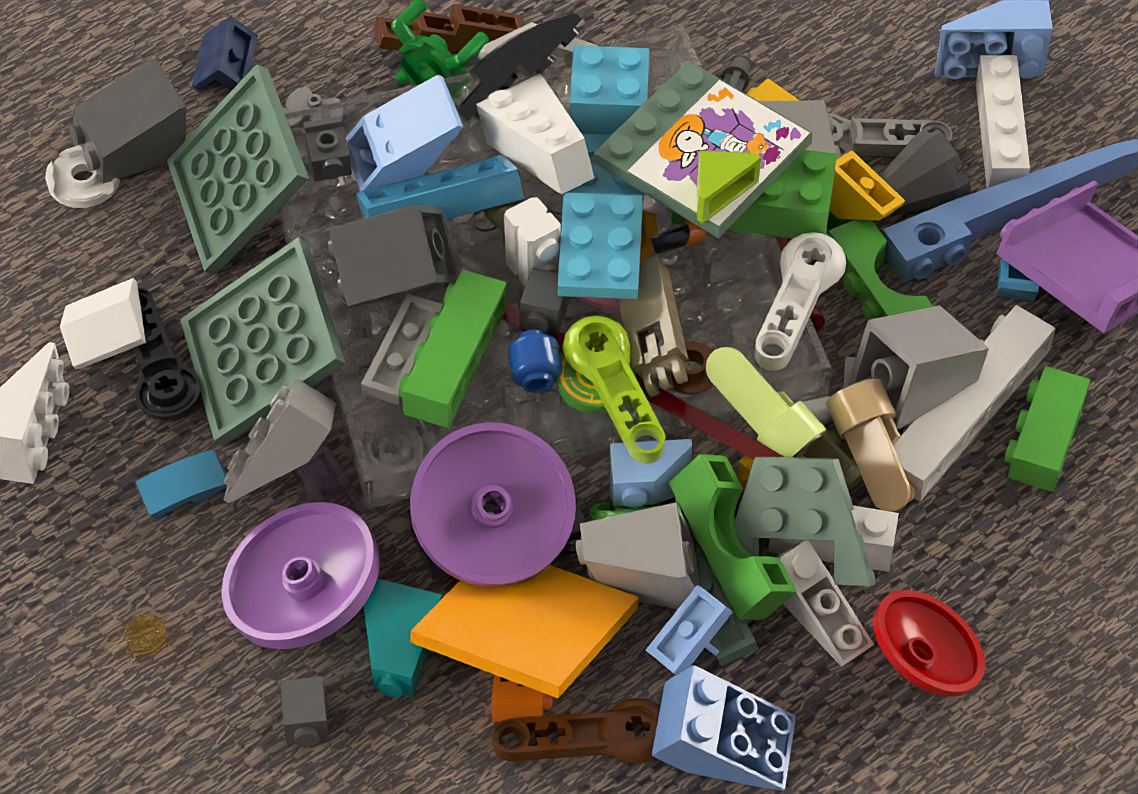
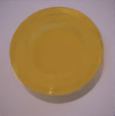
[124,614,167,656]

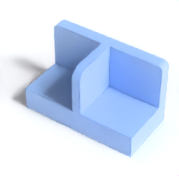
[646,584,733,675]

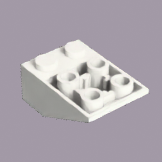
[0,342,69,484]

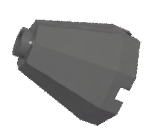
[880,126,971,215]

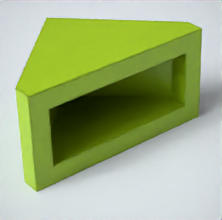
[697,151,761,224]

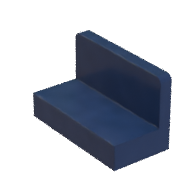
[192,16,258,91]

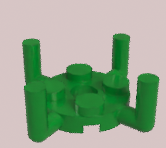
[391,0,489,119]

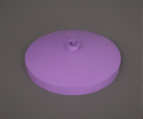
[410,423,576,587]
[222,502,380,649]

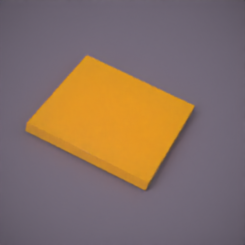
[410,565,639,698]

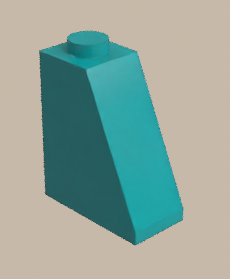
[363,579,442,698]

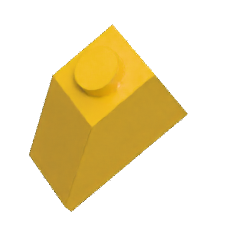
[830,150,905,221]

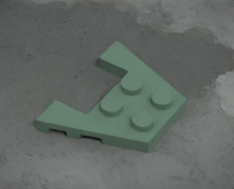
[734,456,875,586]

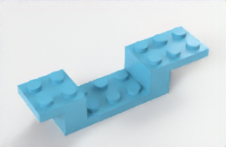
[558,45,649,299]

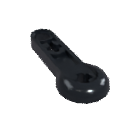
[134,287,201,421]

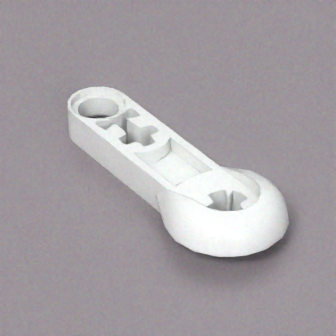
[754,232,846,371]

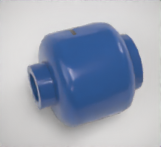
[508,330,563,393]

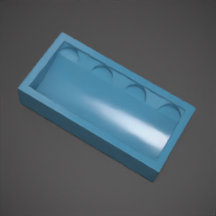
[356,155,524,220]

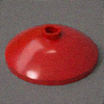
[873,590,985,697]

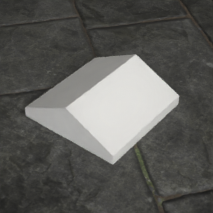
[60,278,146,369]

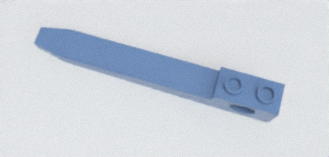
[882,139,1138,283]

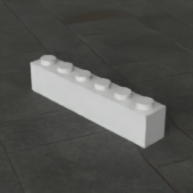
[893,305,1055,502]

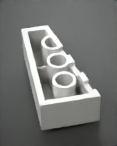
[476,73,594,195]

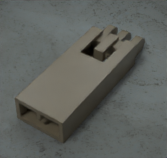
[618,255,688,398]

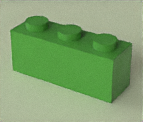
[1004,366,1091,492]

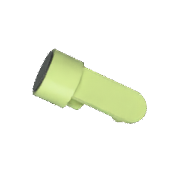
[706,347,827,458]

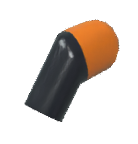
[651,219,707,254]

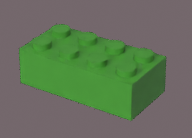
[671,150,837,239]

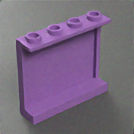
[996,180,1138,333]

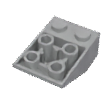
[223,377,336,503]

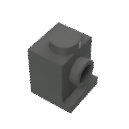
[304,116,352,181]

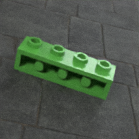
[398,269,508,428]

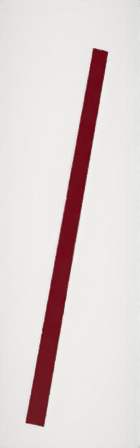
[445,286,852,497]

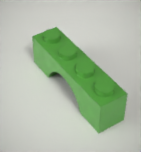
[828,220,933,321]
[668,454,797,620]

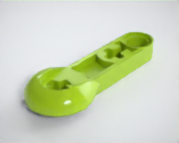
[562,316,665,464]

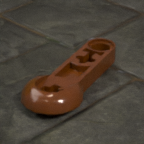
[492,698,661,764]

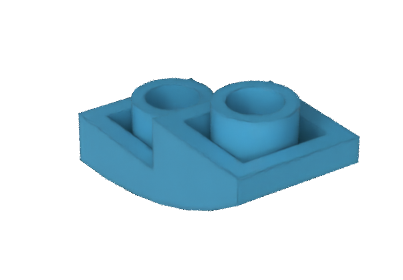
[135,449,227,519]

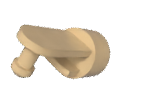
[826,379,915,512]

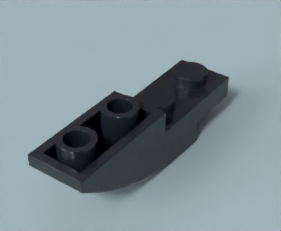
[456,14,582,121]

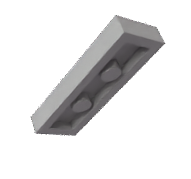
[361,294,444,405]

